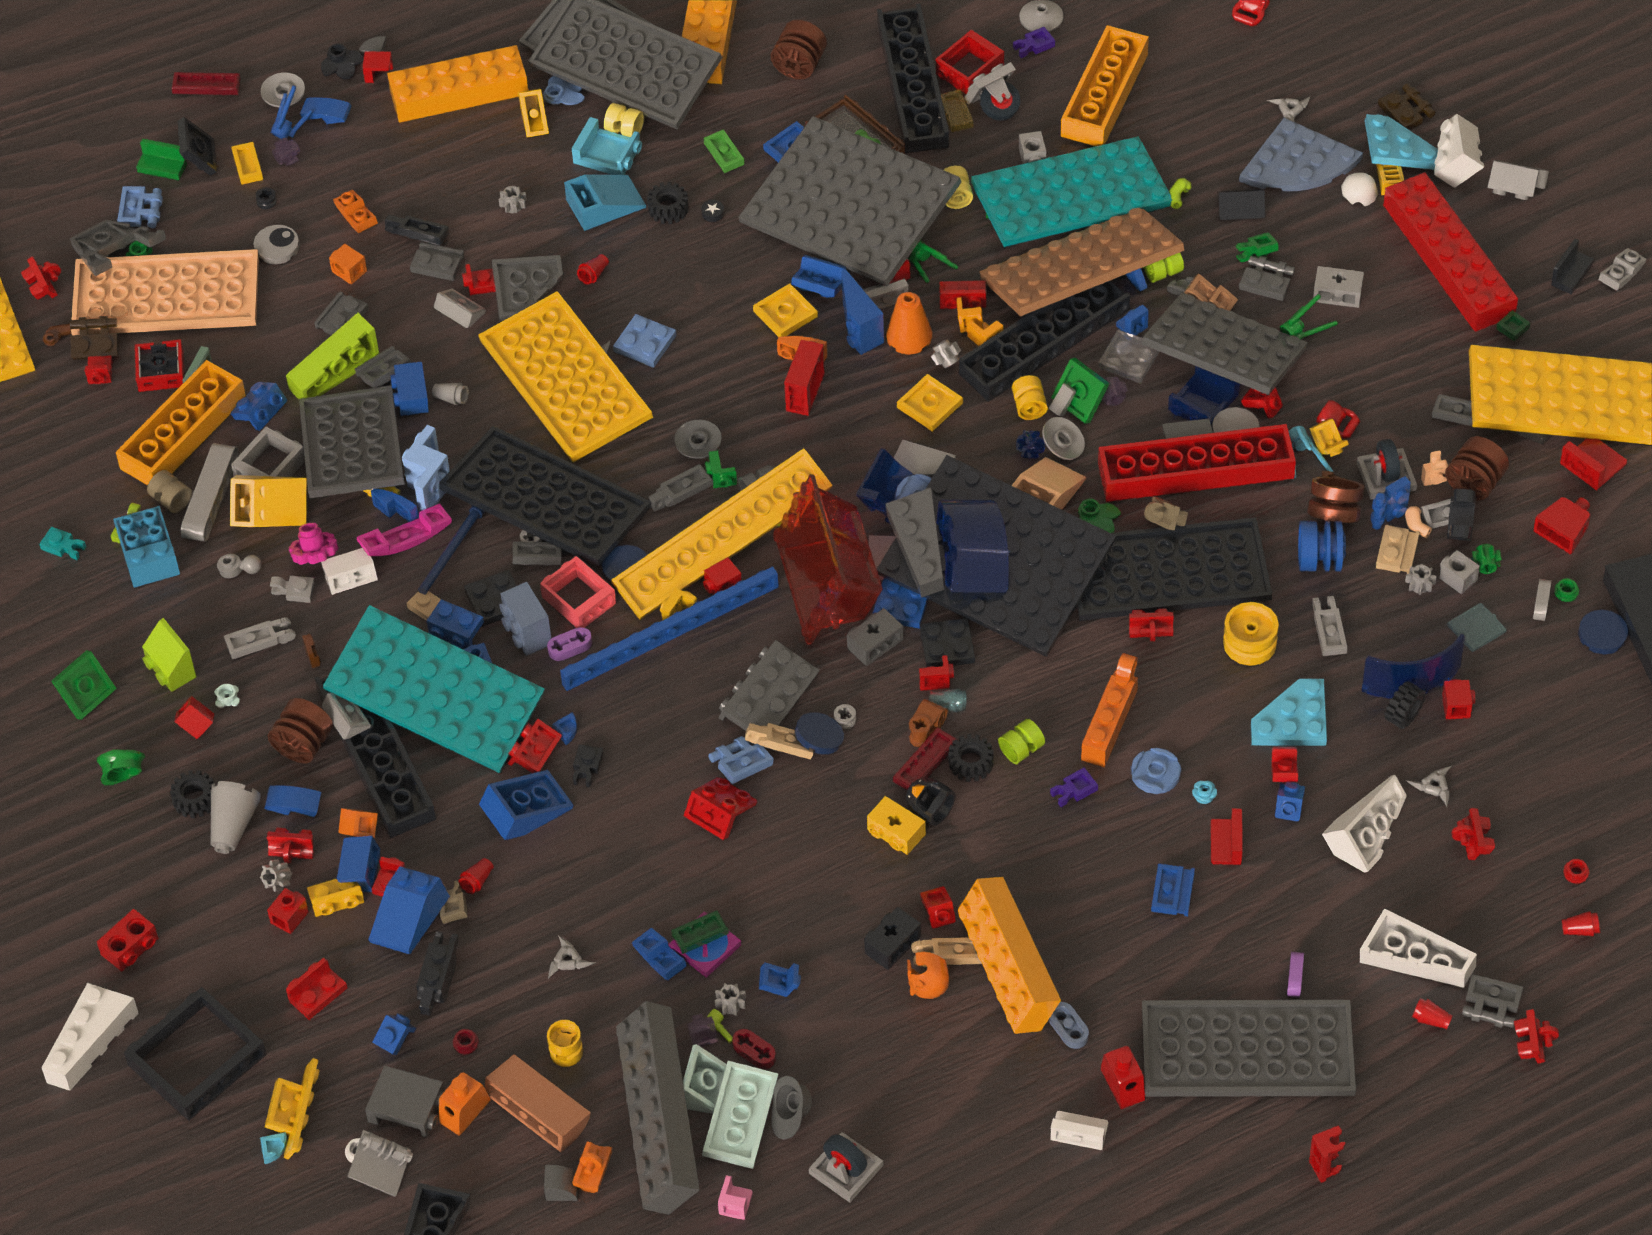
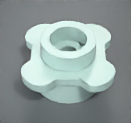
[214,684,240,708]

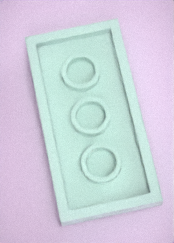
[702,1061,778,1169]

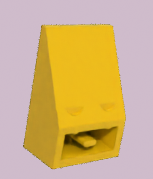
[230,475,307,527]

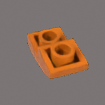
[333,190,378,233]
[777,336,827,361]

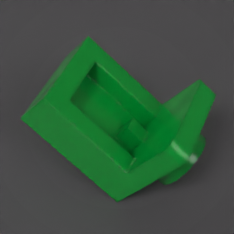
[705,450,737,488]

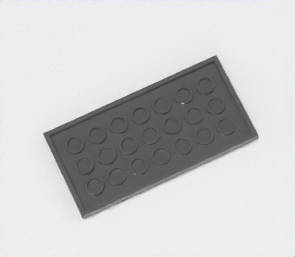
[528,0,722,130]
[1142,1000,1356,1097]

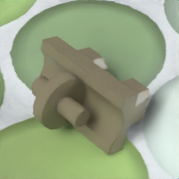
[1144,497,1188,530]

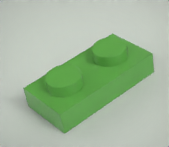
[704,129,744,173]

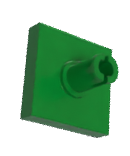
[1051,358,1110,424]
[51,650,117,720]

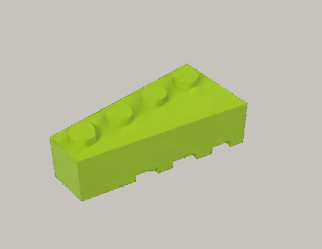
[286,313,379,399]

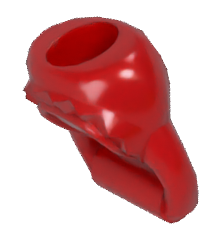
[1232,0,1270,27]
[1316,400,1360,439]

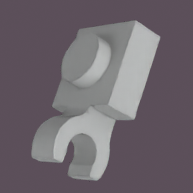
[270,576,314,603]

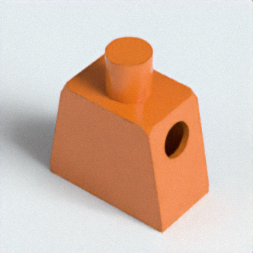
[439,1072,491,1136]

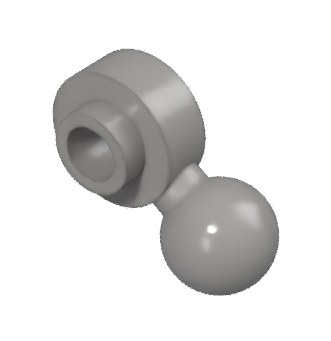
[217,554,262,578]

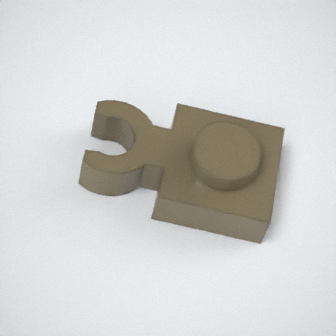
[440,880,468,924]

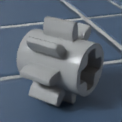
[498,186,527,214]
[931,339,961,368]
[1405,564,1436,595]
[260,859,292,892]
[715,983,746,1016]

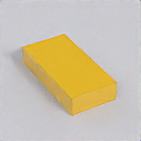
[231,142,263,185]

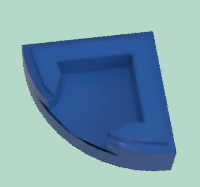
[1126,268,1147,291]
[552,712,577,745]

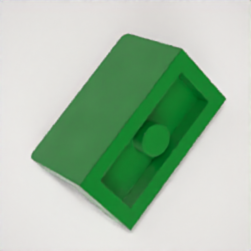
[136,139,187,180]

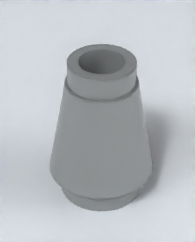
[432,383,469,406]

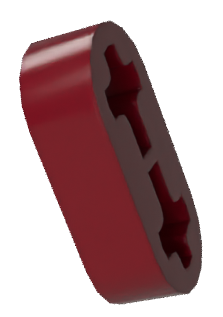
[732,1029,776,1070]

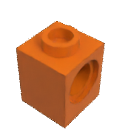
[329,244,367,285]

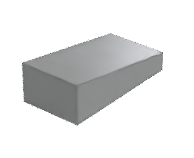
[1049,383,1076,416]

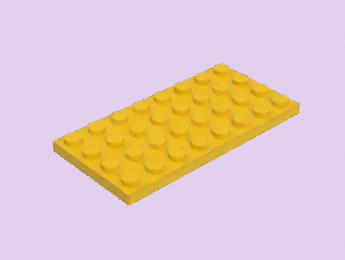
[478,291,653,462]
[1469,345,1652,445]

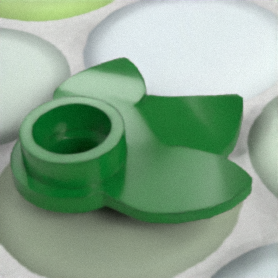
[1078,499,1121,533]

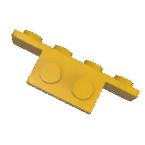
[265,1058,319,1159]

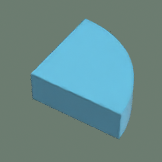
[260,1132,288,1164]

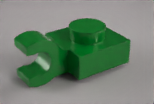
[1236,232,1279,262]

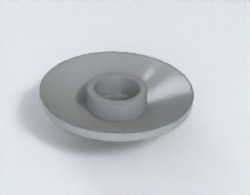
[1019,0,1063,32]
[261,73,305,107]
[1042,417,1085,460]

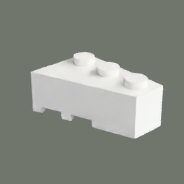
[1434,114,1484,188]

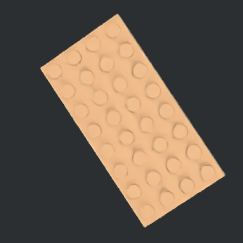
[71,249,259,335]

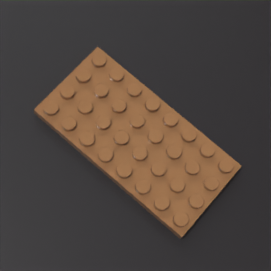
[979,208,1184,316]

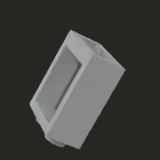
[231,427,305,477]

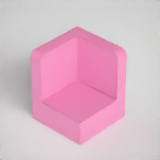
[718,1175,753,1220]

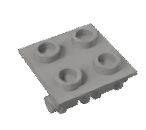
[347,1130,413,1197]

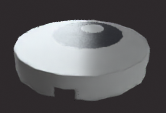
[253,225,300,264]

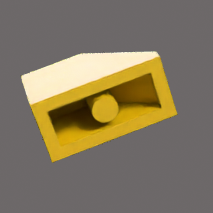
[518,88,549,137]

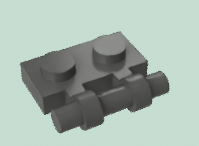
[1239,256,1295,301]
[1462,974,1523,1028]

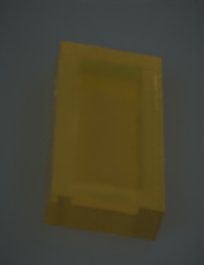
[941,89,973,132]

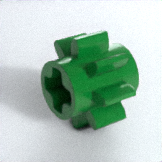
[1471,544,1502,574]

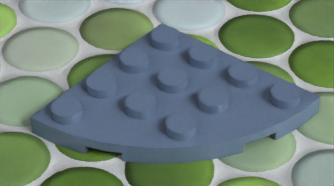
[1239,118,1363,191]

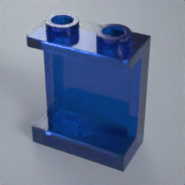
[1168,366,1240,426]

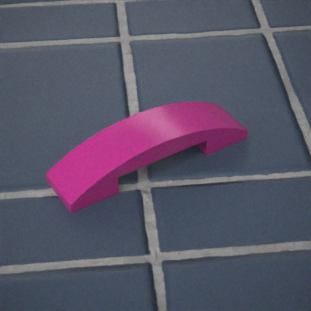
[357,504,452,556]

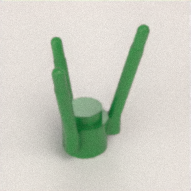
[908,240,958,283]
[1280,294,1338,340]

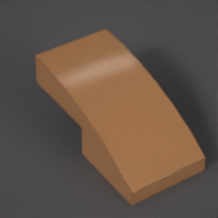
[1184,274,1238,311]

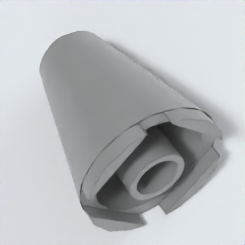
[211,781,261,854]

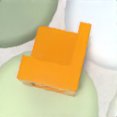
[957,297,984,333]
[967,320,1003,346]

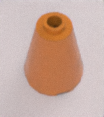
[886,292,932,355]

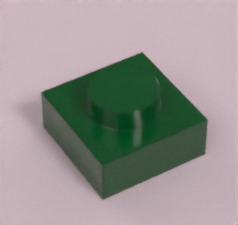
[1496,310,1530,341]

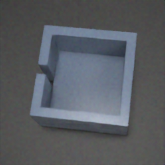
[499,582,551,656]

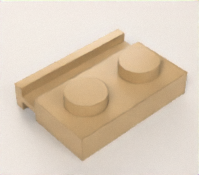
[1376,525,1420,574]

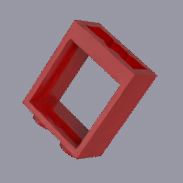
[936,30,1004,94]
[784,340,825,416]

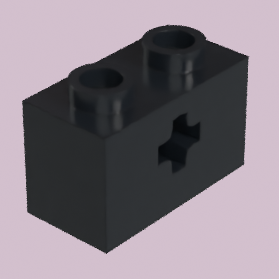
[864,907,921,970]

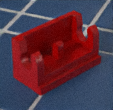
[1309,1125,1345,1183]

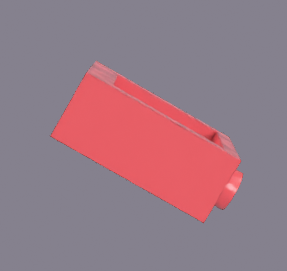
[540,556,616,628]

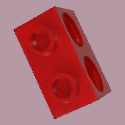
[97,909,159,972]

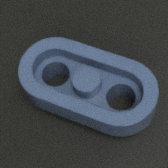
[1049,1002,1089,1049]

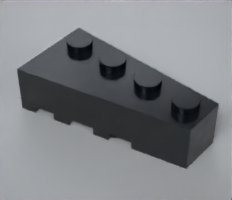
[404,1183,470,1235]

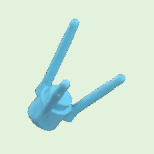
[1289,426,1333,478]

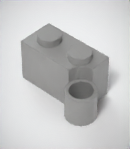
[1488,160,1549,200]

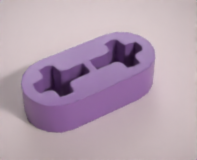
[547,627,592,661]
[1287,952,1304,998]

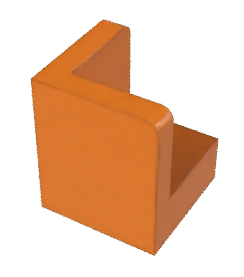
[338,808,378,838]

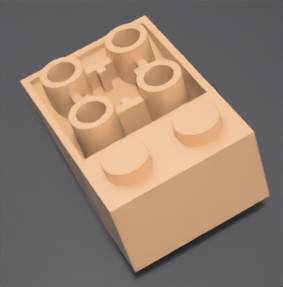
[1012,457,1086,510]

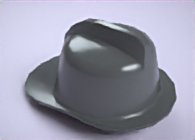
[771,1076,812,1140]

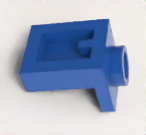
[1116,304,1149,339]

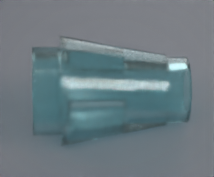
[929,688,967,713]

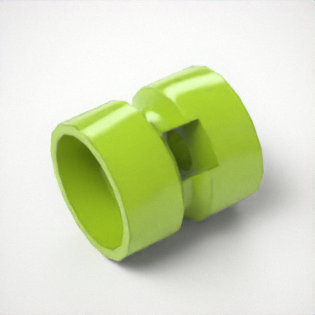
[1143,253,1184,283]
[998,719,1045,764]

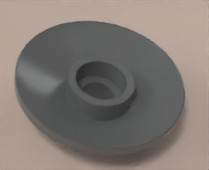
[674,420,722,459]

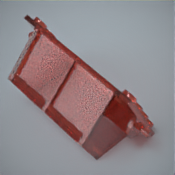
[773,474,883,645]

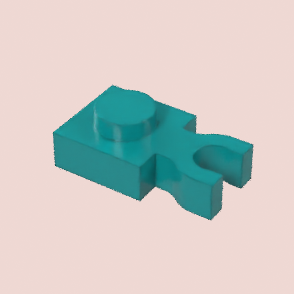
[39,526,86,560]

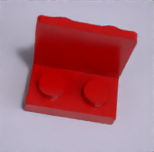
[1560,438,1627,490]
[683,777,757,840]

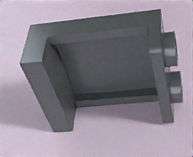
[365,1066,445,1138]

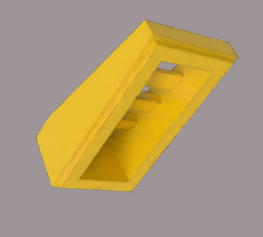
[1376,164,1404,195]

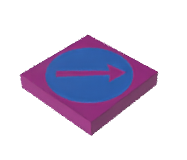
[669,912,741,978]

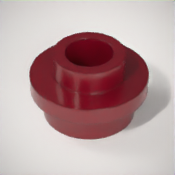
[453,1029,479,1054]

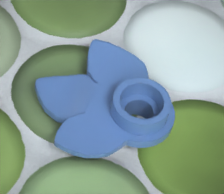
[543,76,585,105]

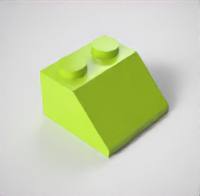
[142,618,196,692]

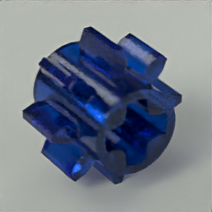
[1016,430,1045,459]

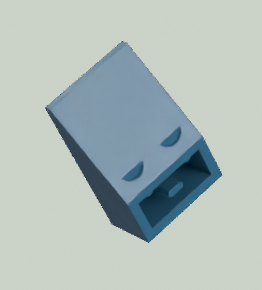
[564,174,646,231]
[113,506,180,588]

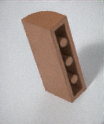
[485,1054,591,1152]

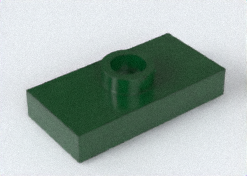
[671,910,729,954]

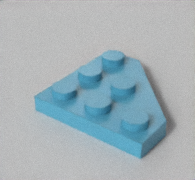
[1365,114,1438,170]
[1251,679,1327,746]

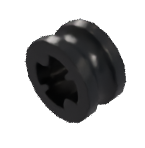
[255,187,277,209]

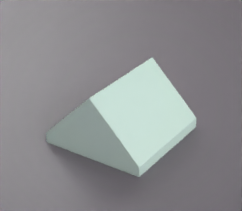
[683,1044,727,1114]

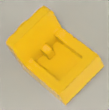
[1309,419,1349,457]
[660,588,697,620]

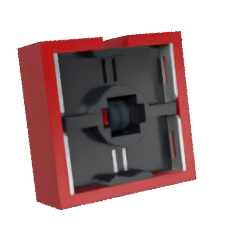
[135,340,185,392]

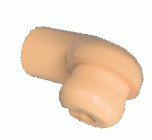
[1405,506,1432,538]

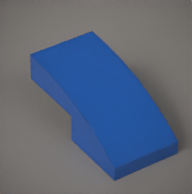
[300,97,352,124]
[371,489,419,522]
[264,785,321,818]
[632,928,687,981]

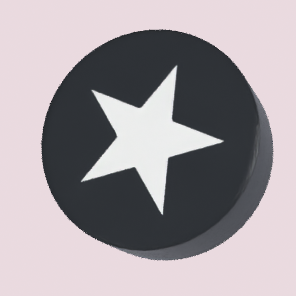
[701,200,724,222]

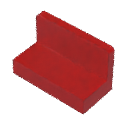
[1211,808,1242,865]

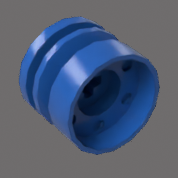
[1298,521,1346,572]

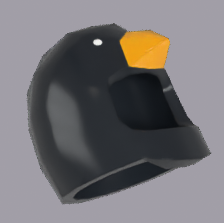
[906,778,956,826]

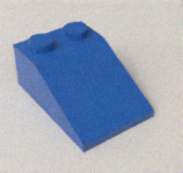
[841,269,884,355]
[479,770,574,840]
[368,866,450,954]

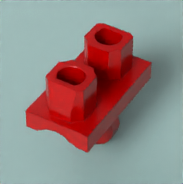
[21,256,61,300]
[1129,608,1174,642]
[1451,808,1495,860]
[267,827,314,863]
[1514,1009,1559,1063]

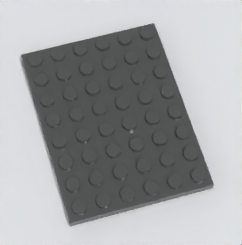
[738,116,962,286]

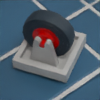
[964,62,1020,121]
[1357,439,1417,500]
[809,1132,883,1202]

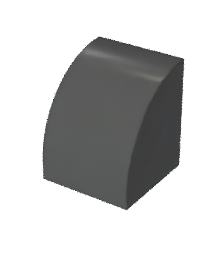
[544,1165,578,1201]

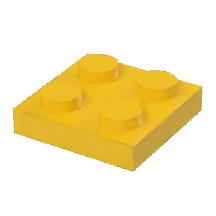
[753,283,818,337]
[897,374,963,432]

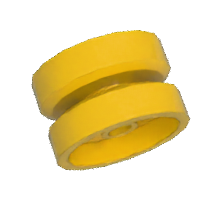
[1223,602,1279,666]

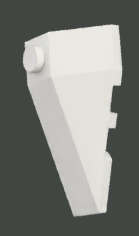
[1322,775,1407,872]

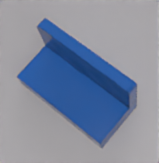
[337,836,381,892]

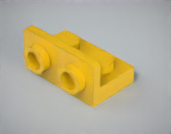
[307,879,364,917]

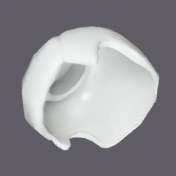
[1341,173,1378,206]

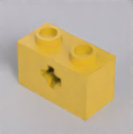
[867,796,926,855]

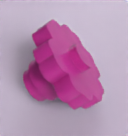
[289,523,339,565]

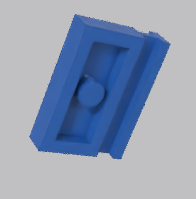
[1151,864,1195,917]

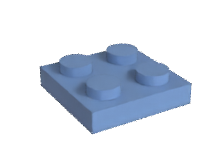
[613,314,676,368]

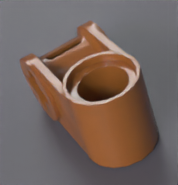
[909,699,948,747]

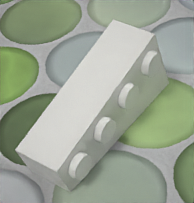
[1360,909,1477,988]
[42,983,139,1091]

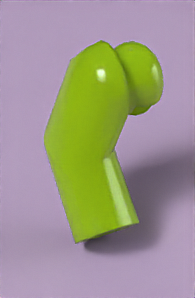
[1169,178,1191,209]

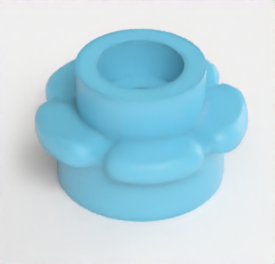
[1192,780,1217,804]

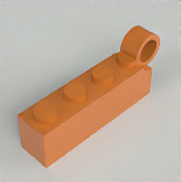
[1081,653,1138,768]

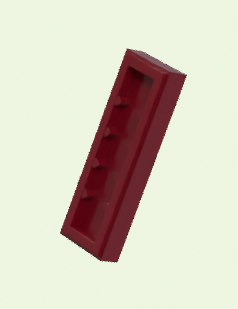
[171,72,241,95]
[893,727,958,790]

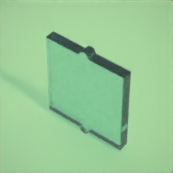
[1447,603,1507,652]

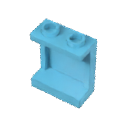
[572,117,642,175]

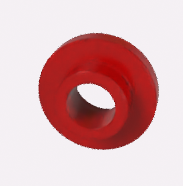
[1563,859,1589,884]

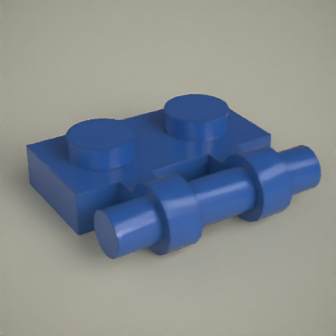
[1370,476,1411,530]

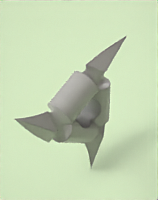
[1267,96,1310,122]
[1406,766,1452,807]
[548,936,596,979]

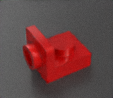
[462,264,495,296]
[85,355,113,384]
[1241,387,1283,418]
[919,655,954,691]
[1271,747,1298,782]
[372,857,405,897]
[920,886,956,929]

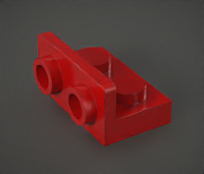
[940,281,986,309]
[507,719,562,773]
[286,958,348,1020]

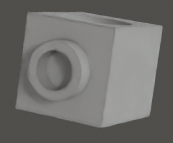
[1019,131,1046,164]
[1439,550,1480,594]

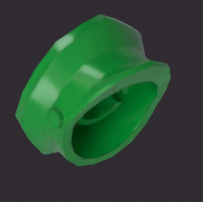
[97,750,145,785]

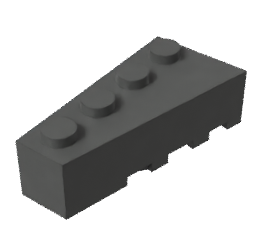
[886,487,944,598]

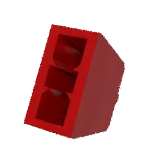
[1533,497,1591,554]
[1101,1046,1145,1109]

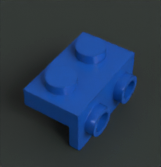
[791,255,846,298]
[231,382,287,431]
[426,599,484,649]

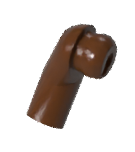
[43,323,72,346]

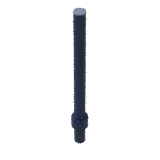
[418,505,485,595]

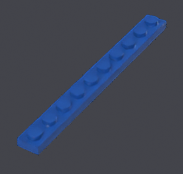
[560,567,778,691]

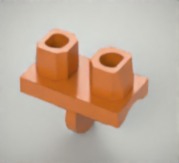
[572,1141,612,1193]

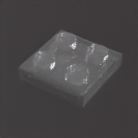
[1098,330,1160,384]

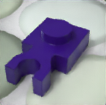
[1013,27,1055,58]
[1050,768,1098,807]

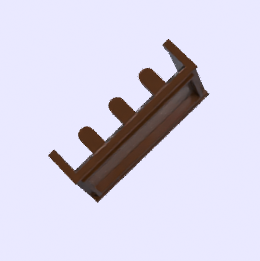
[805,94,905,154]

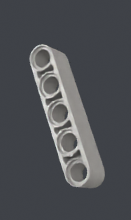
[181,443,238,542]

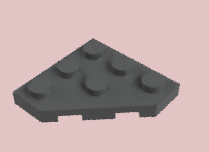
[492,255,563,322]

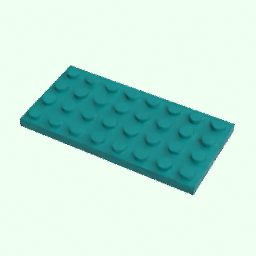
[971,136,1172,247]
[323,605,545,773]

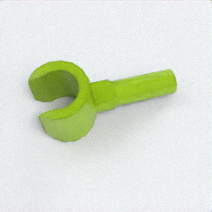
[706,1009,733,1043]

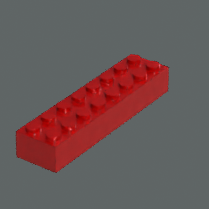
[1383,173,1518,332]
[1098,424,1296,502]

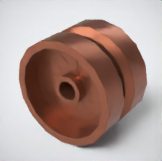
[1307,477,1364,523]

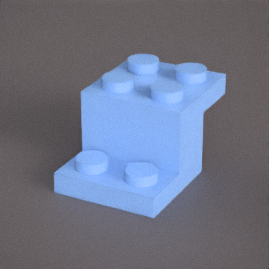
[402,425,450,512]

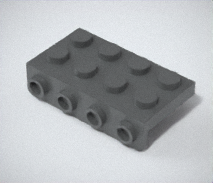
[719,640,820,731]

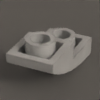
[1598,248,1647,291]

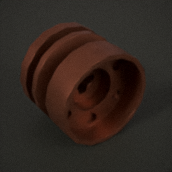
[770,20,827,80]
[1445,436,1509,501]
[267,698,333,764]

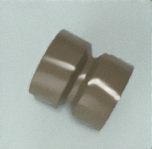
[147,470,192,513]

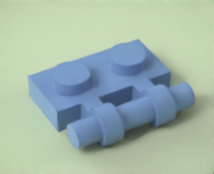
[117,186,163,228]
[708,736,774,784]

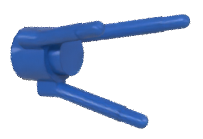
[270,85,313,141]

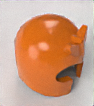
[907,952,949,999]

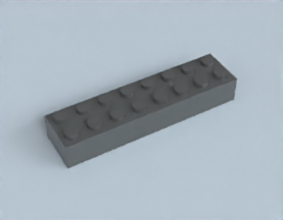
[616,1001,700,1215]

